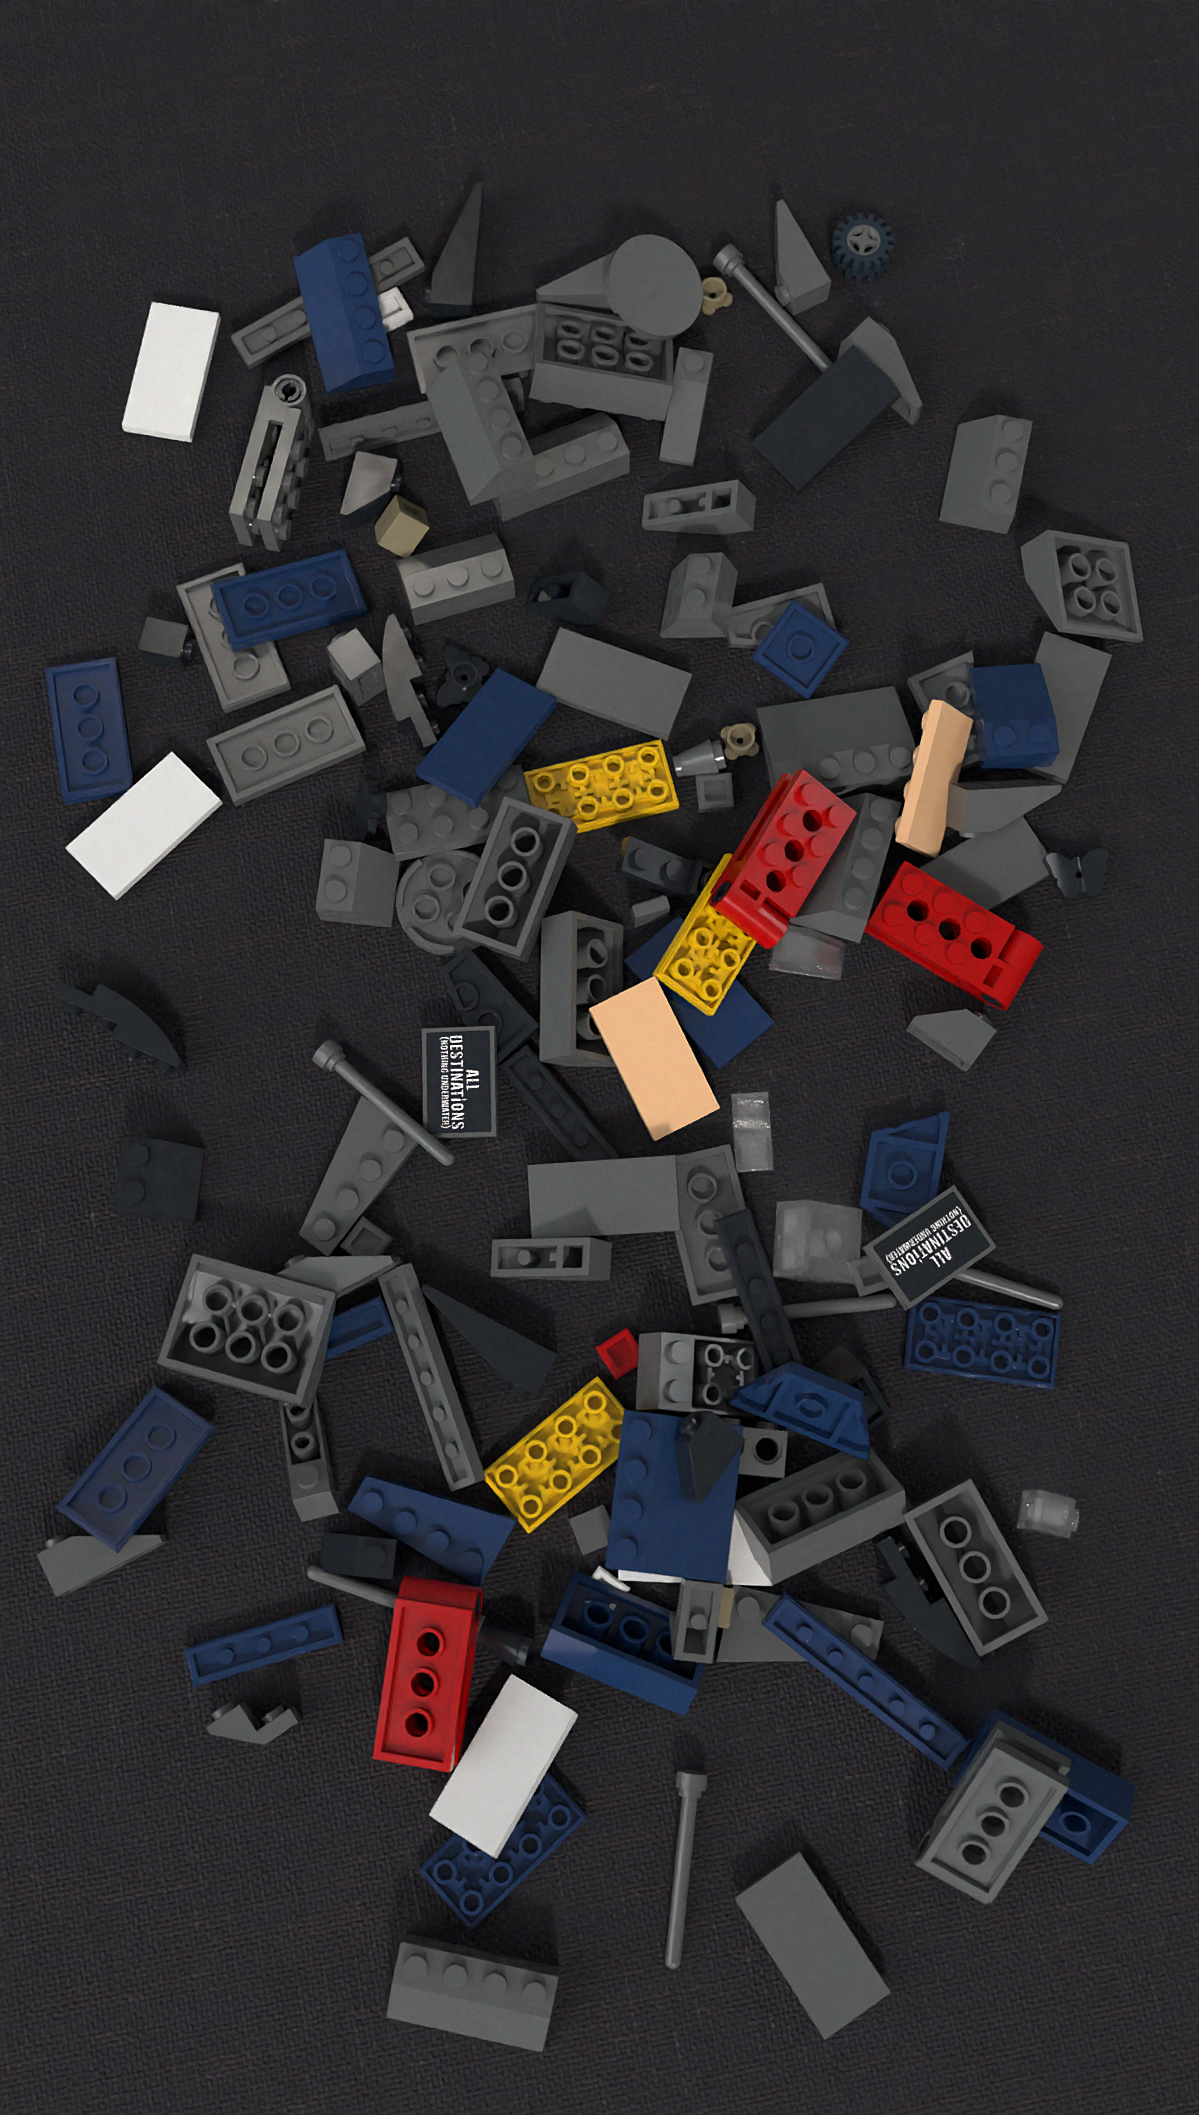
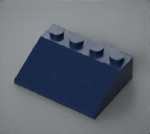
[605,1410,744,1583]

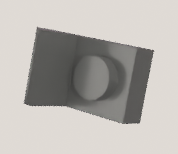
[669,1578,723,1664]

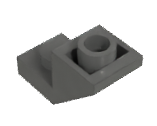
[206,1701,303,1745]

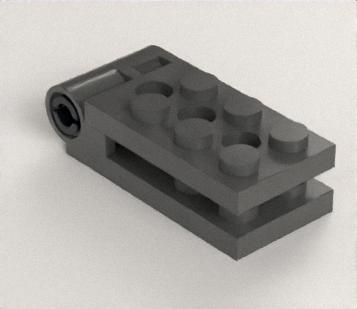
[229,374,315,552]
[913,1720,1071,1904]

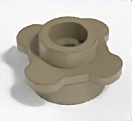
[702,277,733,315]
[721,723,759,760]

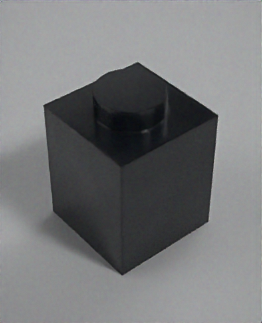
[138,617,197,671]

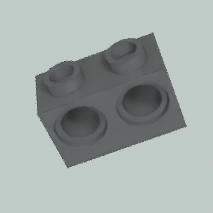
[326,628,386,707]
[719,1417,788,1479]

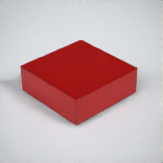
[595,1327,639,1380]

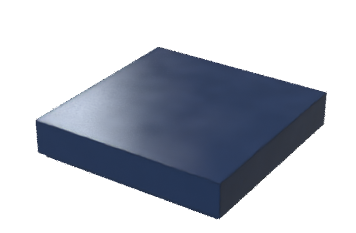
[751,599,850,700]

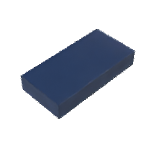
[325,1296,395,1361]

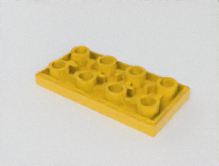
[523,739,679,834]
[652,853,756,1016]
[484,1376,625,1534]

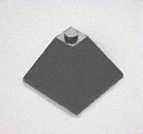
[1020,529,1143,643]

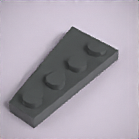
[299,1096,419,1257]
[716,1585,884,1662]

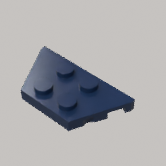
[858,1112,950,1229]
[730,1361,871,1461]

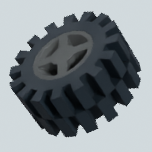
[830,213,894,283]

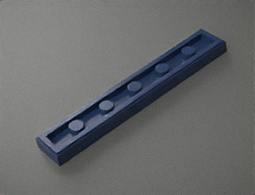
[761,1591,971,1771]

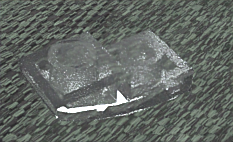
[731,1092,774,1172]

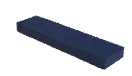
[184,1603,345,1687]

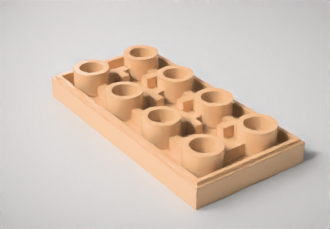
[895,699,973,859]
[588,976,720,1141]

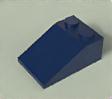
[968,663,1060,771]

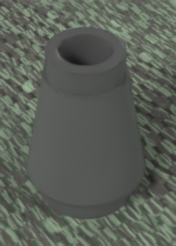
[672,739,727,777]

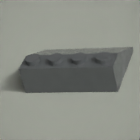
[529,302,674,421]
[756,686,915,799]
[157,1253,337,1409]

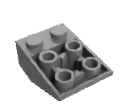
[636,1332,759,1417]

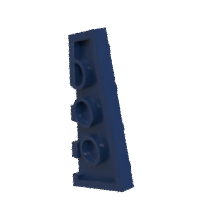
[348,1473,519,1587]

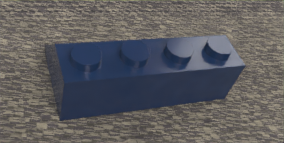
[293,232,395,395]
[540,1571,706,1716]
[952,1708,1136,1865]

